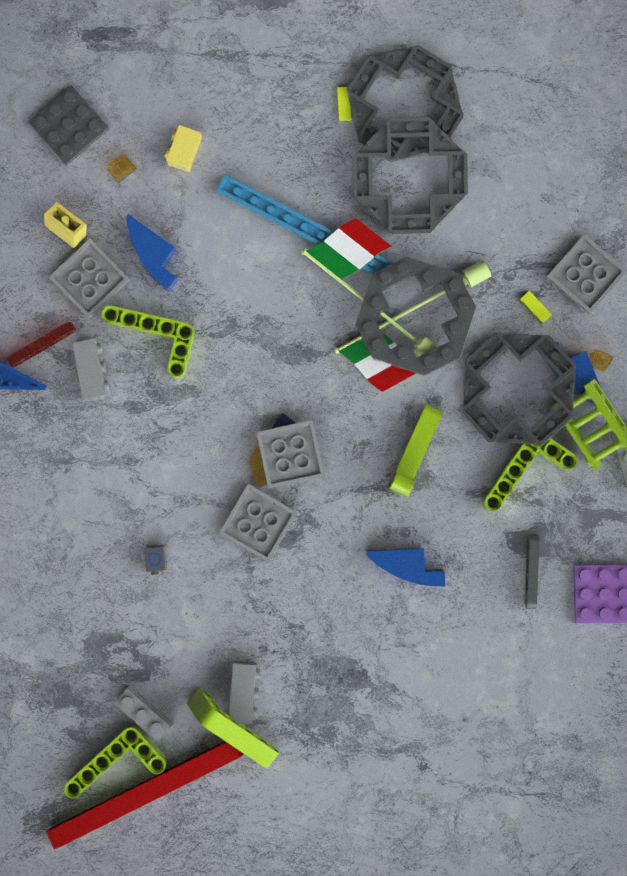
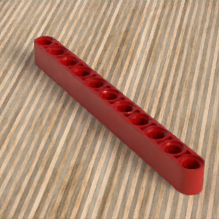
[45,741,244,849]

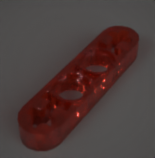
[7,322,77,367]

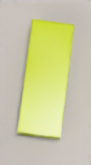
[337,87,351,121]
[520,291,552,324]

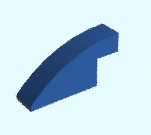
[126,214,178,292]
[546,342,601,406]
[365,548,445,587]

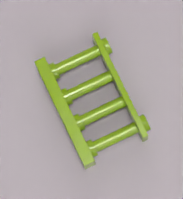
[552,379,627,470]

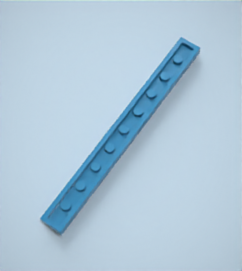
[216,174,393,274]

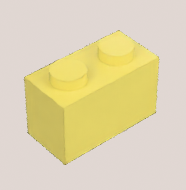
[165,125,202,173]
[44,202,86,248]

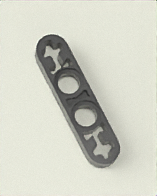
[525,534,539,609]

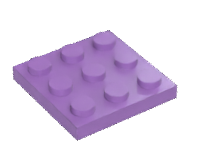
[574,565,627,623]

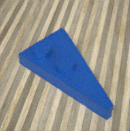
[0,361,47,390]

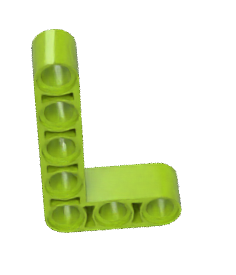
[101,306,195,379]
[388,404,443,497]
[482,439,577,511]
[187,688,280,768]
[64,724,167,798]

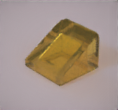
[107,154,136,183]
[589,350,614,372]

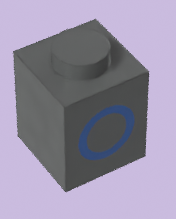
[144,546,167,575]

